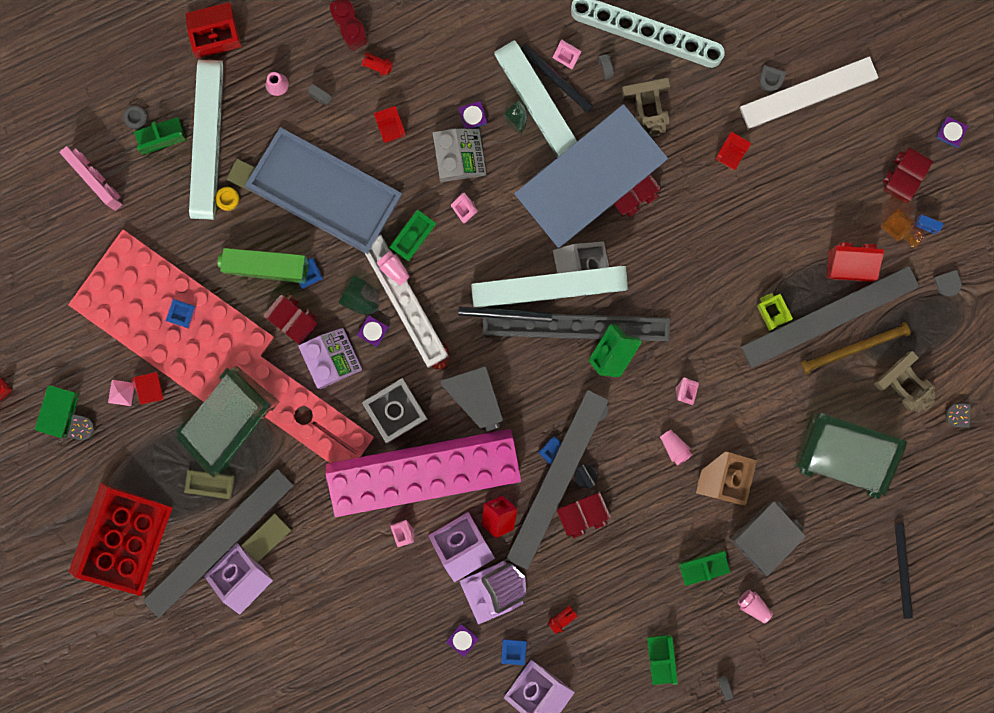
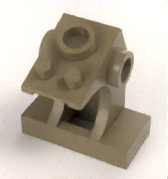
[621,78,670,137]
[873,351,935,413]

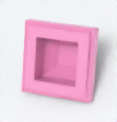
[553,40,582,69]
[451,193,478,223]
[676,378,699,405]
[108,380,134,406]
[390,520,414,547]

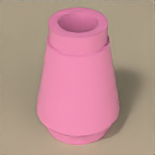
[265,72,289,96]
[377,250,410,285]
[660,430,693,466]
[738,590,773,623]

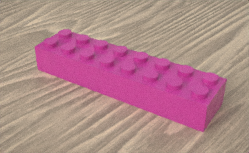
[325,429,521,517]

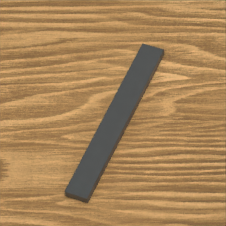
[741,266,919,368]
[483,314,670,341]
[506,390,609,569]
[143,469,294,618]

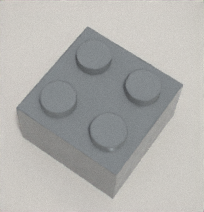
[362,378,428,443]

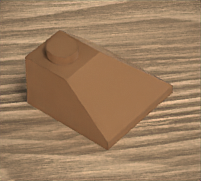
[696,452,757,506]

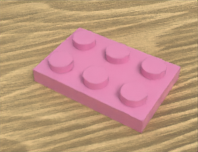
[59,146,122,211]

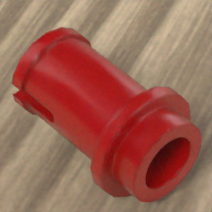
[362,52,393,76]
[547,605,578,634]

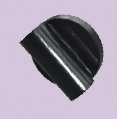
[574,464,598,489]

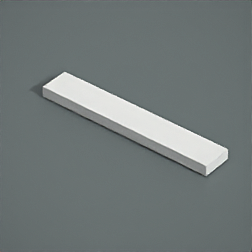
[740,57,878,129]
[365,235,449,368]

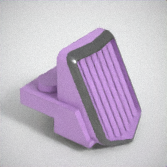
[459,561,526,624]

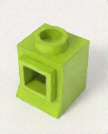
[757,293,793,331]

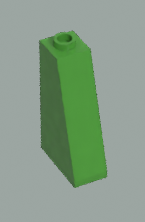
[218,248,309,283]

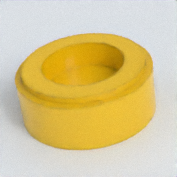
[215,187,240,211]

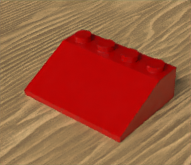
[68,483,173,596]

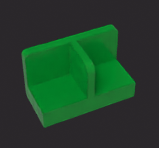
[134,117,186,155]
[390,210,437,262]
[588,324,642,377]
[35,386,80,438]
[678,550,731,586]
[647,634,678,685]

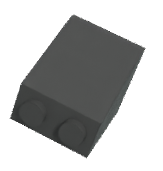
[440,366,503,432]
[730,501,806,576]

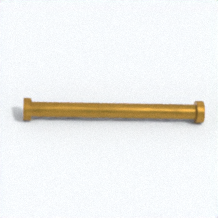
[800,322,911,375]

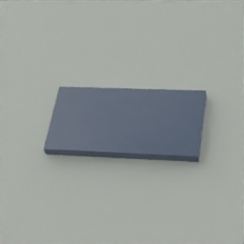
[514,104,668,248]
[245,127,402,254]

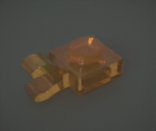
[881,208,925,248]

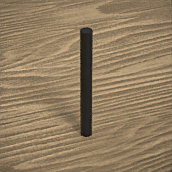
[521,44,593,113]
[458,306,552,322]
[894,524,913,619]

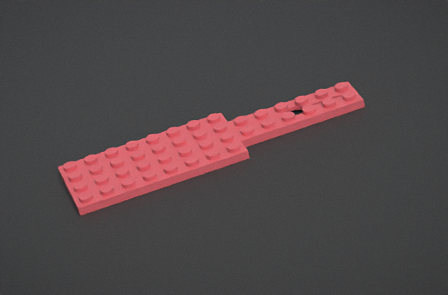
[68,230,375,463]

